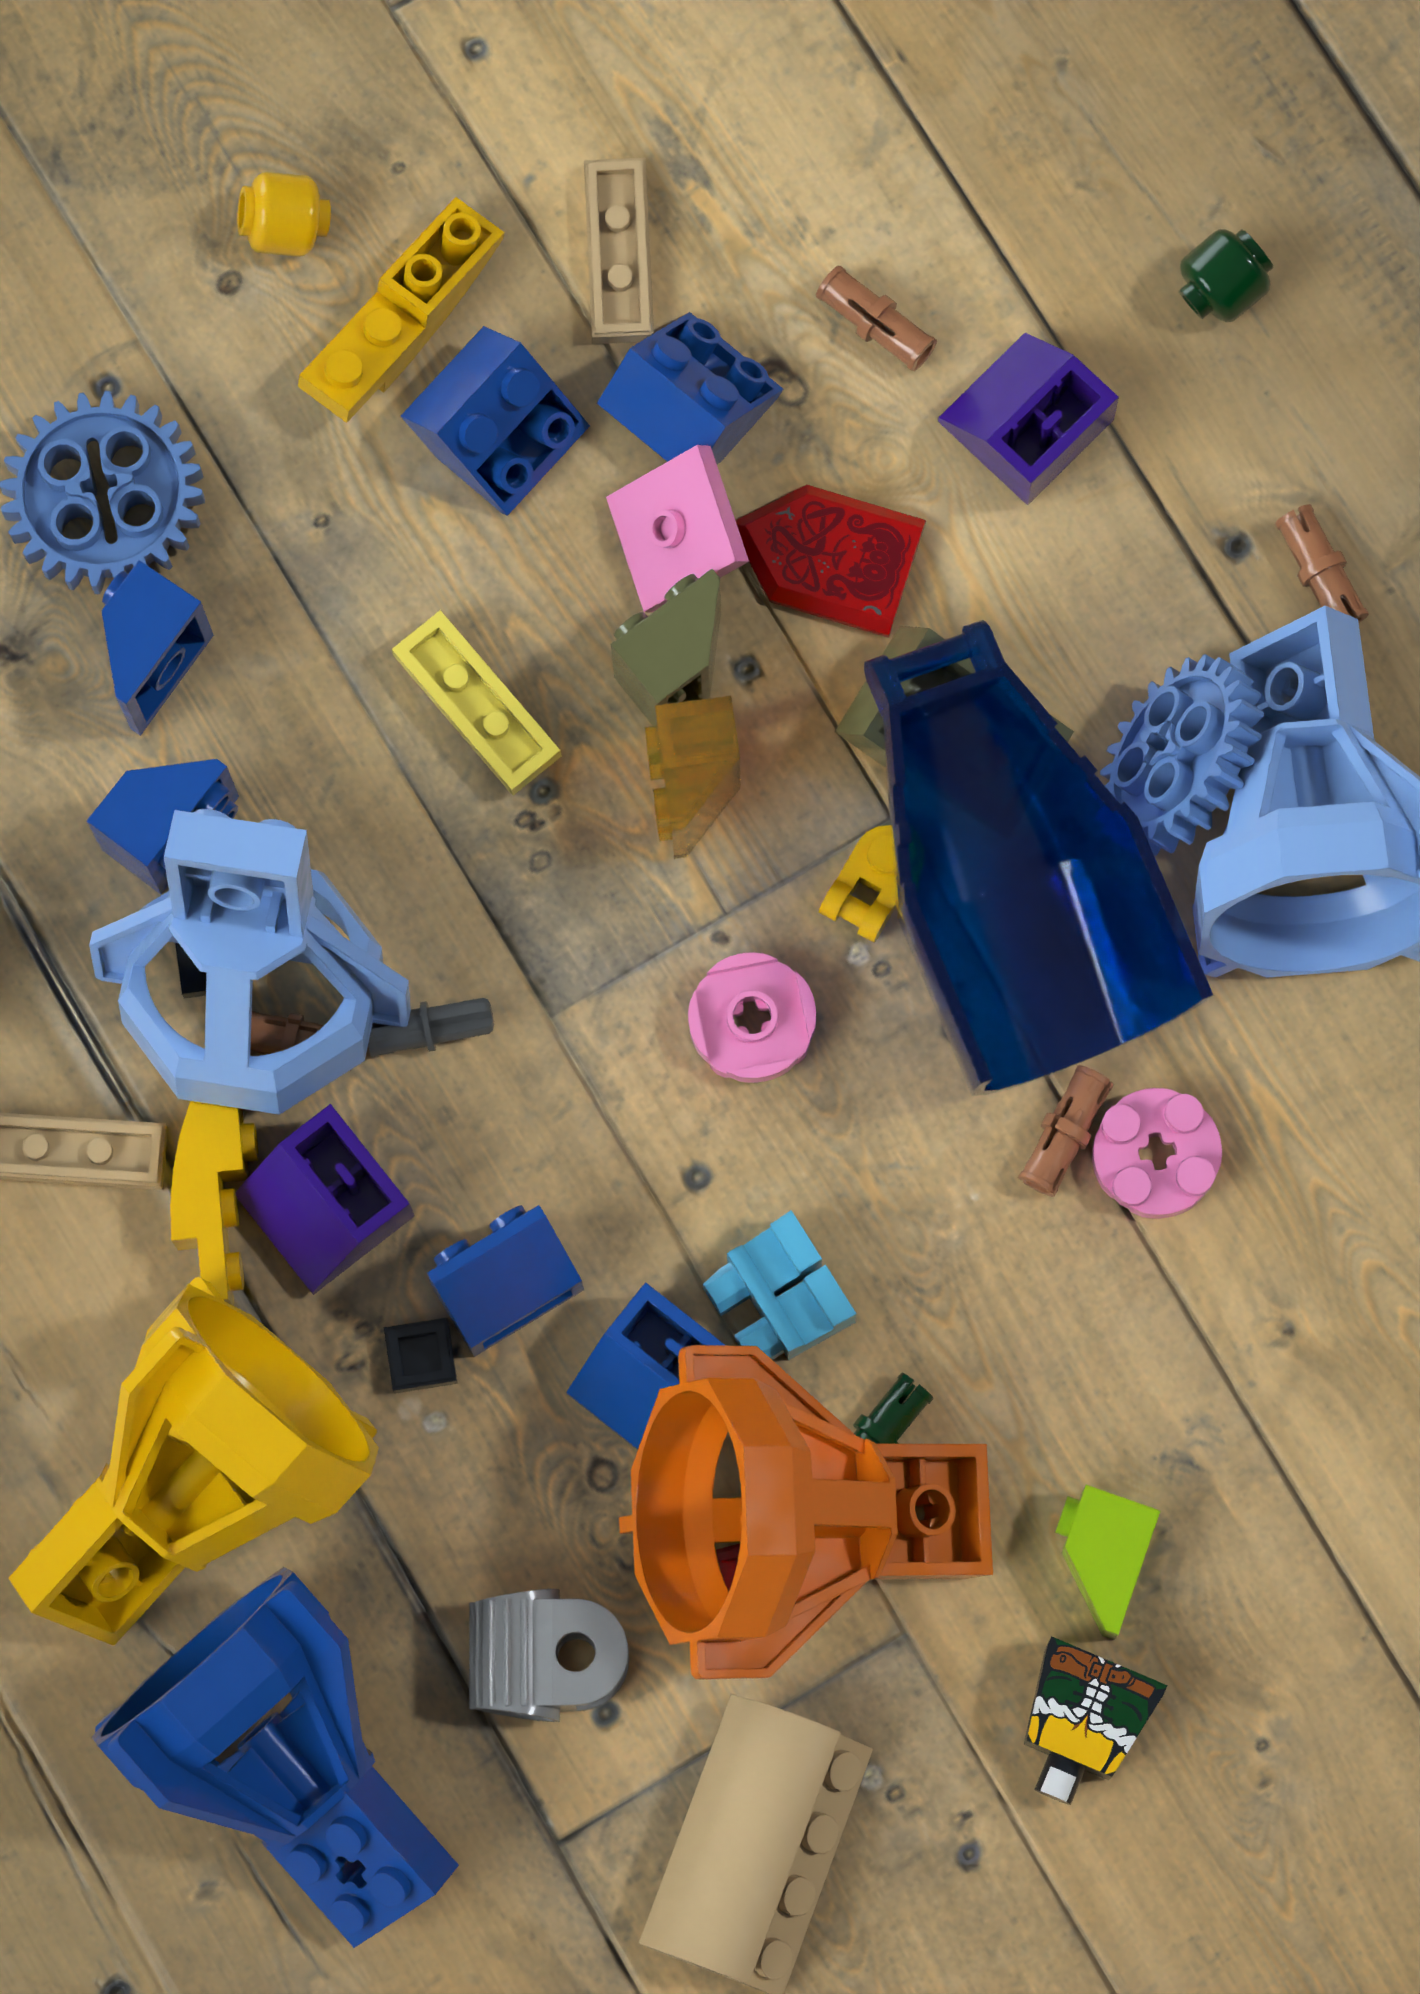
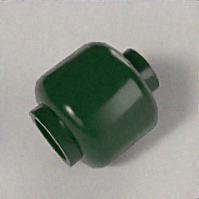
[1179,229,1274,322]

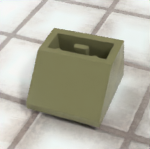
[611,569,721,735]

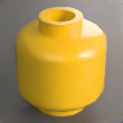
[237,172,331,257]

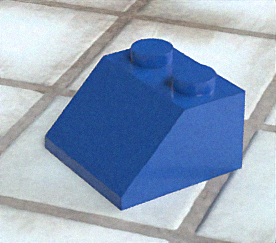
[102,560,214,736]

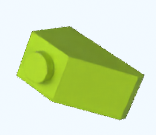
[1055,1485,1160,1640]

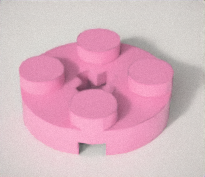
[688,953,816,1083]
[1092,1088,1222,1219]

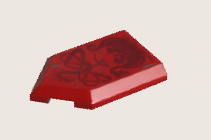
[735,484,926,638]

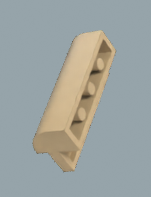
[639,1694,873,1994]

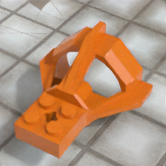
[619,1345,993,1680]

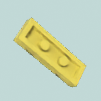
[392,610,562,796]

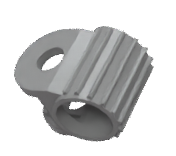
[469,1589,629,1722]

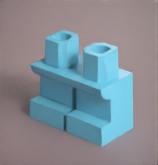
[703,1210,857,1360]

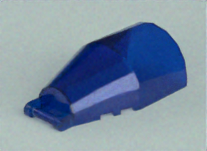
[864,620,1213,1096]

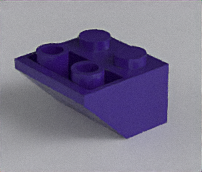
[938,333,1119,505]
[235,1104,415,1295]

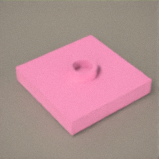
[606,445,749,612]

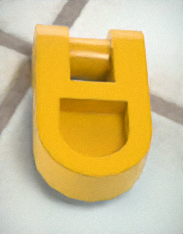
[818,825,918,943]

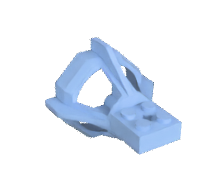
[1192,606,1420,978]
[89,809,411,1115]

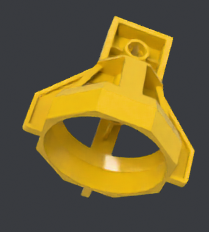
[8,1277,379,1646]

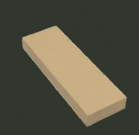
[584,158,654,344]
[0,1112,168,1190]

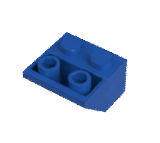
[597,312,783,464]
[401,326,590,516]
[86,759,239,894]
[427,1205,584,1357]
[566,1282,725,1450]

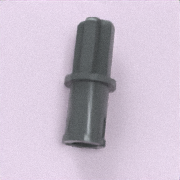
[368,998,494,1057]

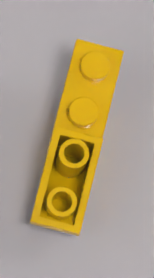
[298,197,505,423]
[170,1101,259,1306]

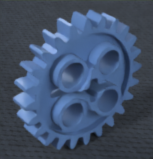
[0,391,205,594]
[1098,654,1264,856]

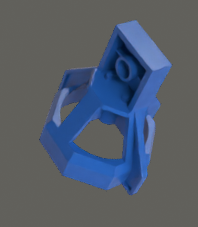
[92,1567,459,1948]

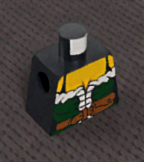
[1024,1636,1168,1805]

